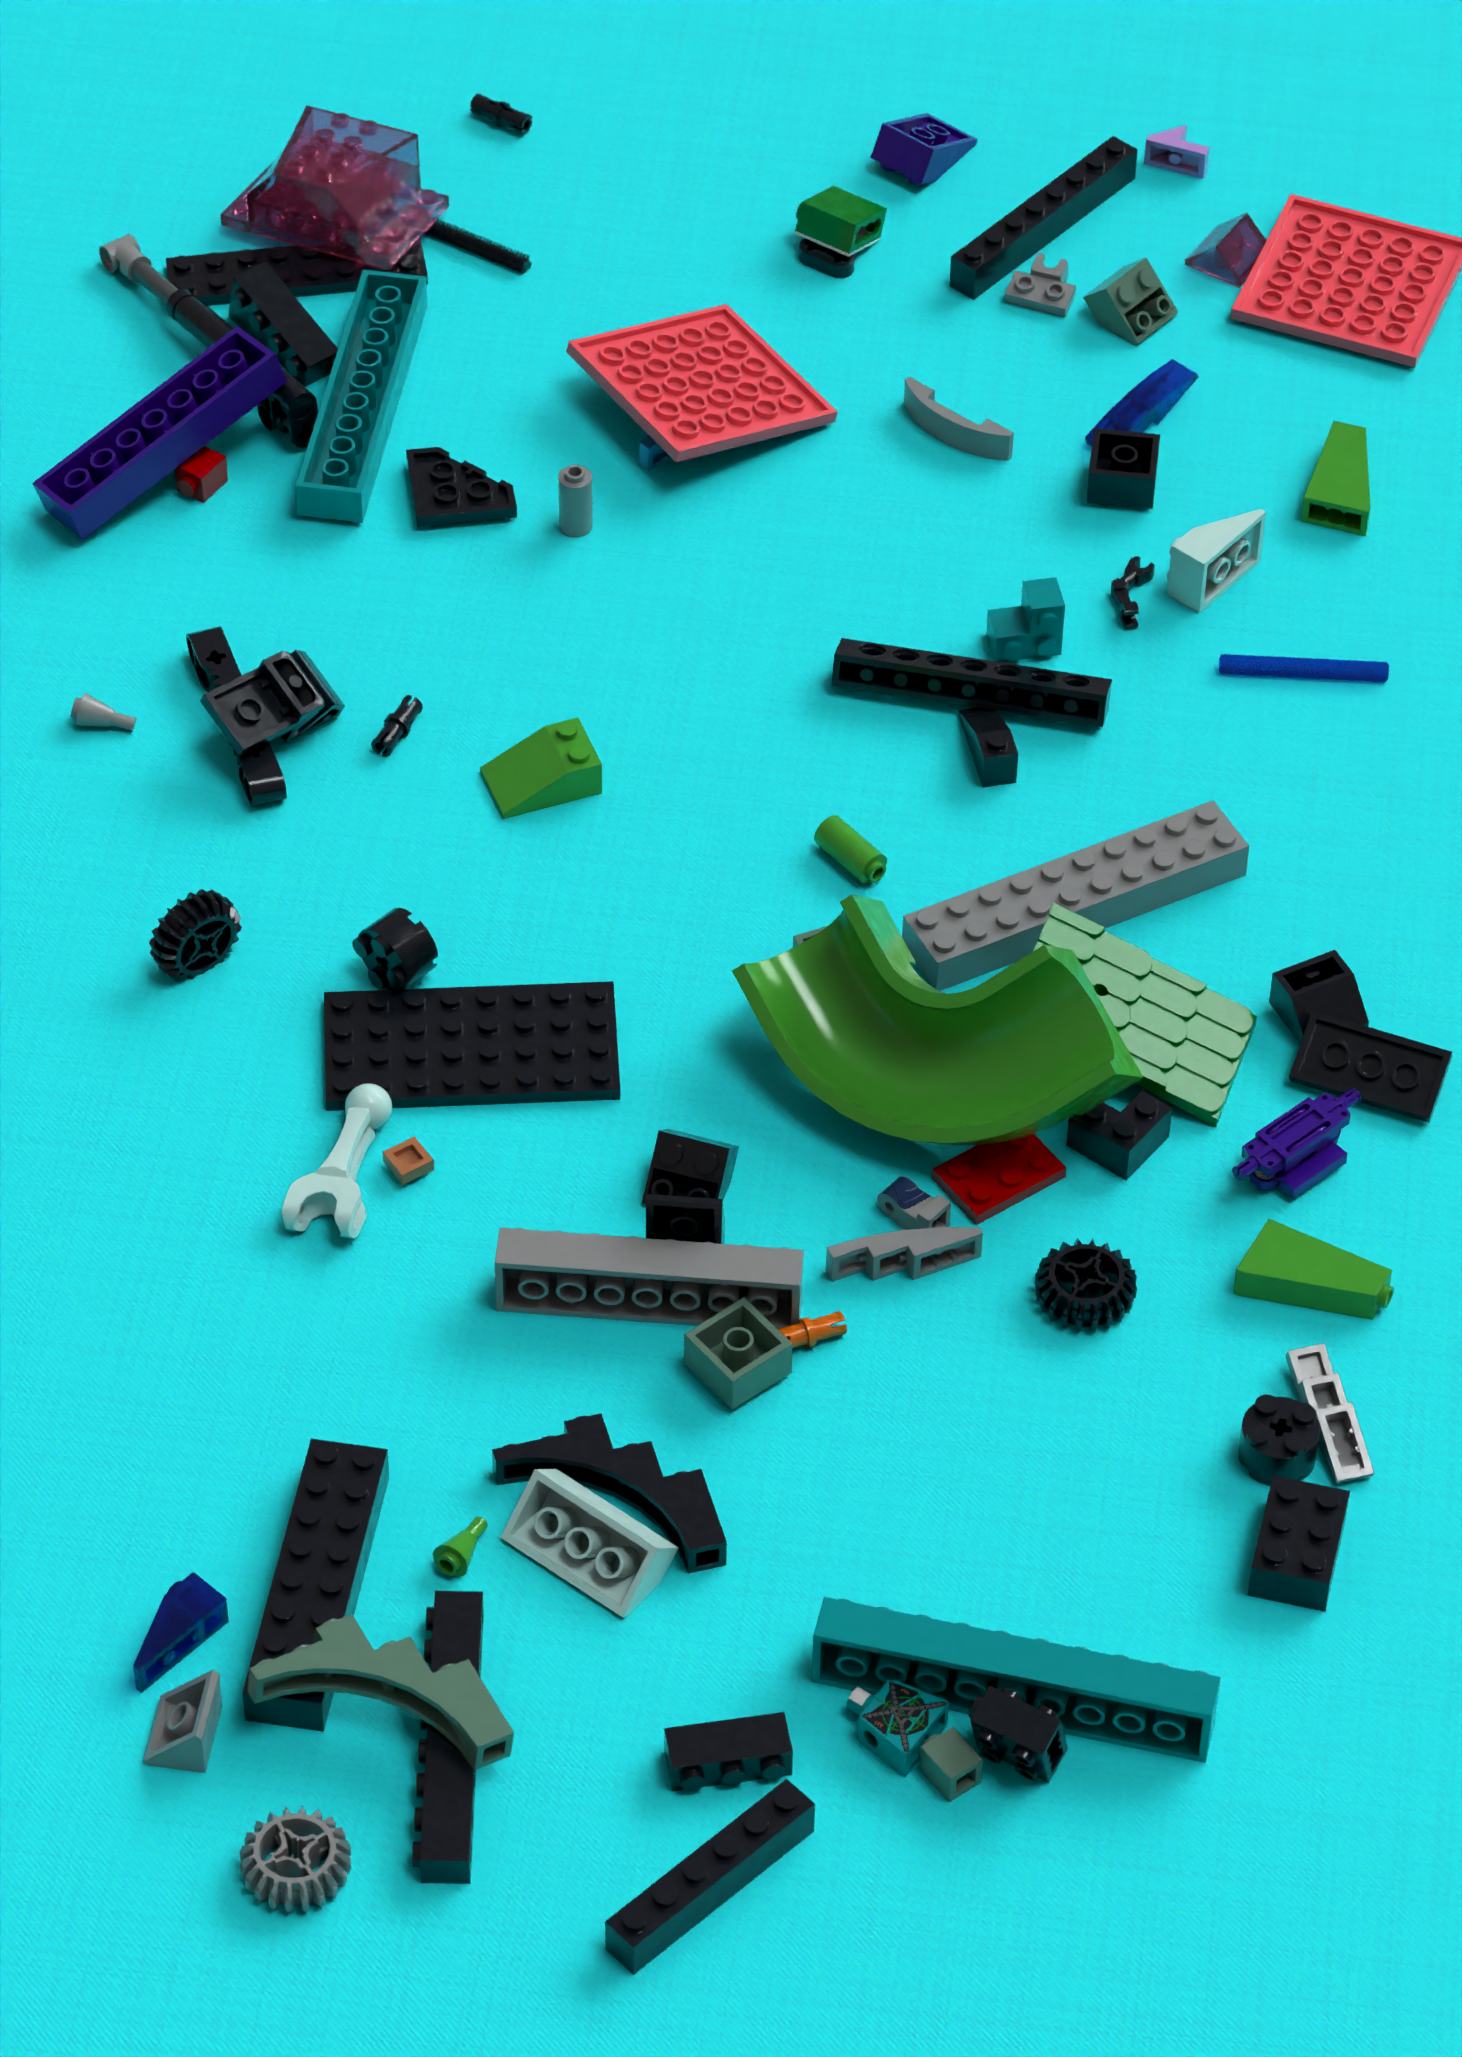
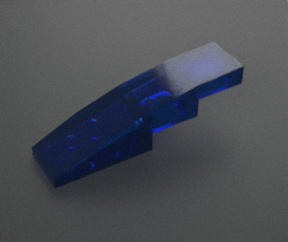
[1085,359,1198,447]

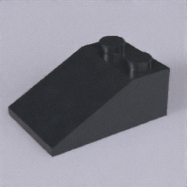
[646,1194,725,1244]

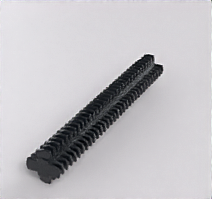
[416,213,532,273]

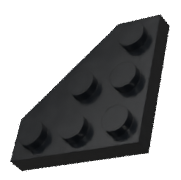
[406,447,517,527]

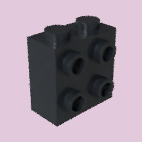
[969,1685,1068,1783]

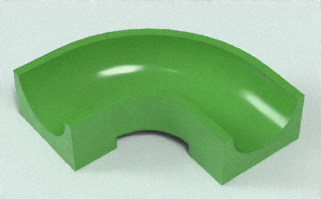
[732,895,1143,1146]

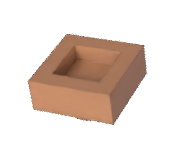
[383,1136,434,1185]

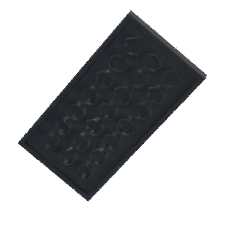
[324,981,620,1111]

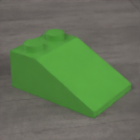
[480,717,602,819]

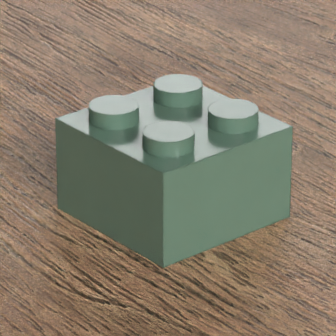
[684,1297,793,1410]

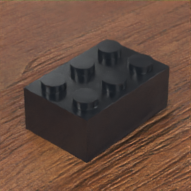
[1248,1475,1350,1612]

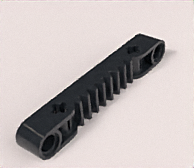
[186,626,287,807]

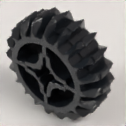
[149,889,242,981]
[1035,1238,1137,1333]

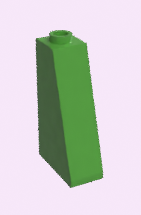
[1301,421,1370,536]
[1233,1219,1394,1320]

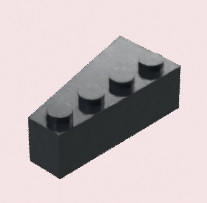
[228,261,338,386]

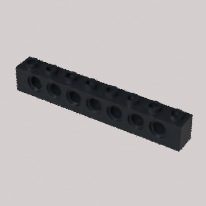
[831,638,1112,727]

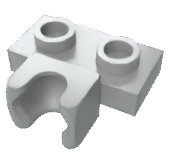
[1005,253,1076,317]

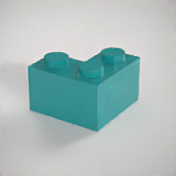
[986,577,1065,662]

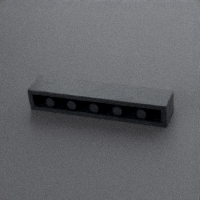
[605,1779,815,1975]

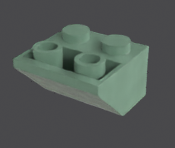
[1083,258,1179,345]

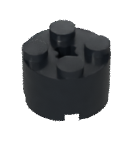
[352,908,438,991]
[1238,1394,1320,1486]

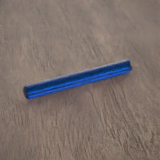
[1219,654,1389,682]

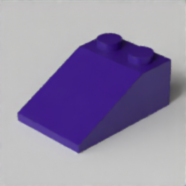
[870,113,978,186]

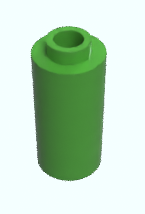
[814,815,887,884]

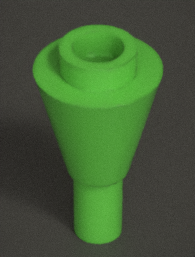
[433,1517,488,1577]

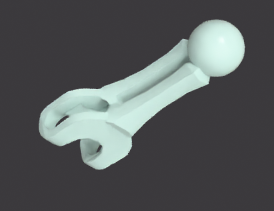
[282,1083,392,1238]

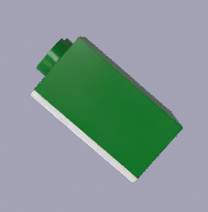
[795,186,887,257]

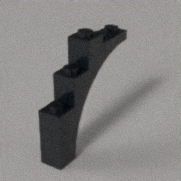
[492,1413,727,1574]

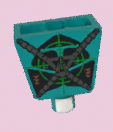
[846,1680,949,1777]

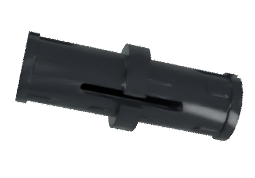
[470,93,532,134]
[371,695,423,757]

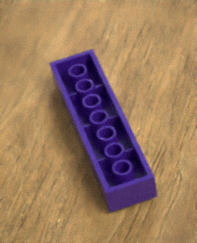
[32,326,288,540]

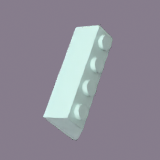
[500,1469,679,1618]

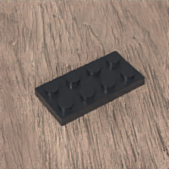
[1289,1010,1453,1123]

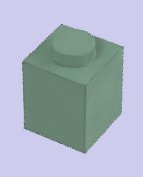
[919,1727,983,1802]

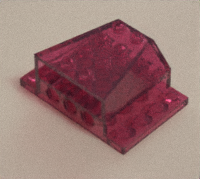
[220,105,449,270]

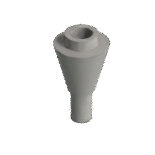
[71,693,136,731]

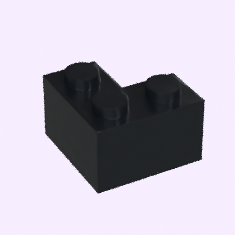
[1066,1091,1172,1181]

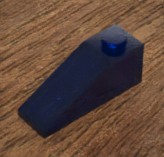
[133,1572,229,1693]

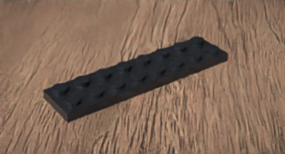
[166,233,428,306]

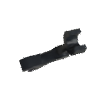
[1111,556,1155,629]

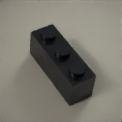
[664,1712,793,1791]

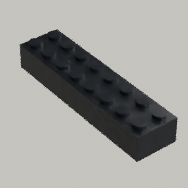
[242,1439,389,1732]

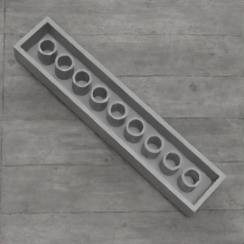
[902,801,1249,991]

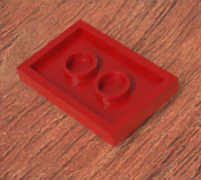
[932,1134,1066,1225]

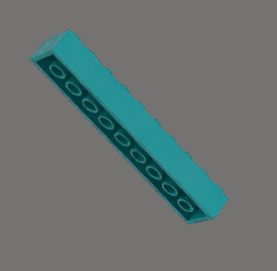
[295,269,427,523]
[811,1597,1221,1763]

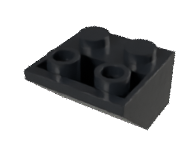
[1269,950,1369,1043]
[642,1129,739,1204]

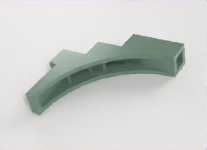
[248,1614,514,1770]

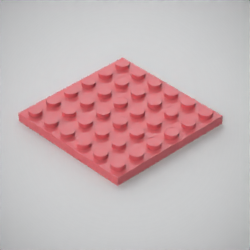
[1230,194,1462,367]
[566,304,838,462]

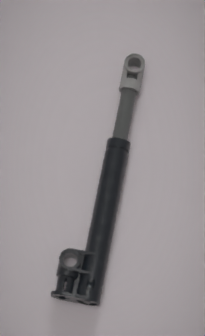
[99,234,318,448]

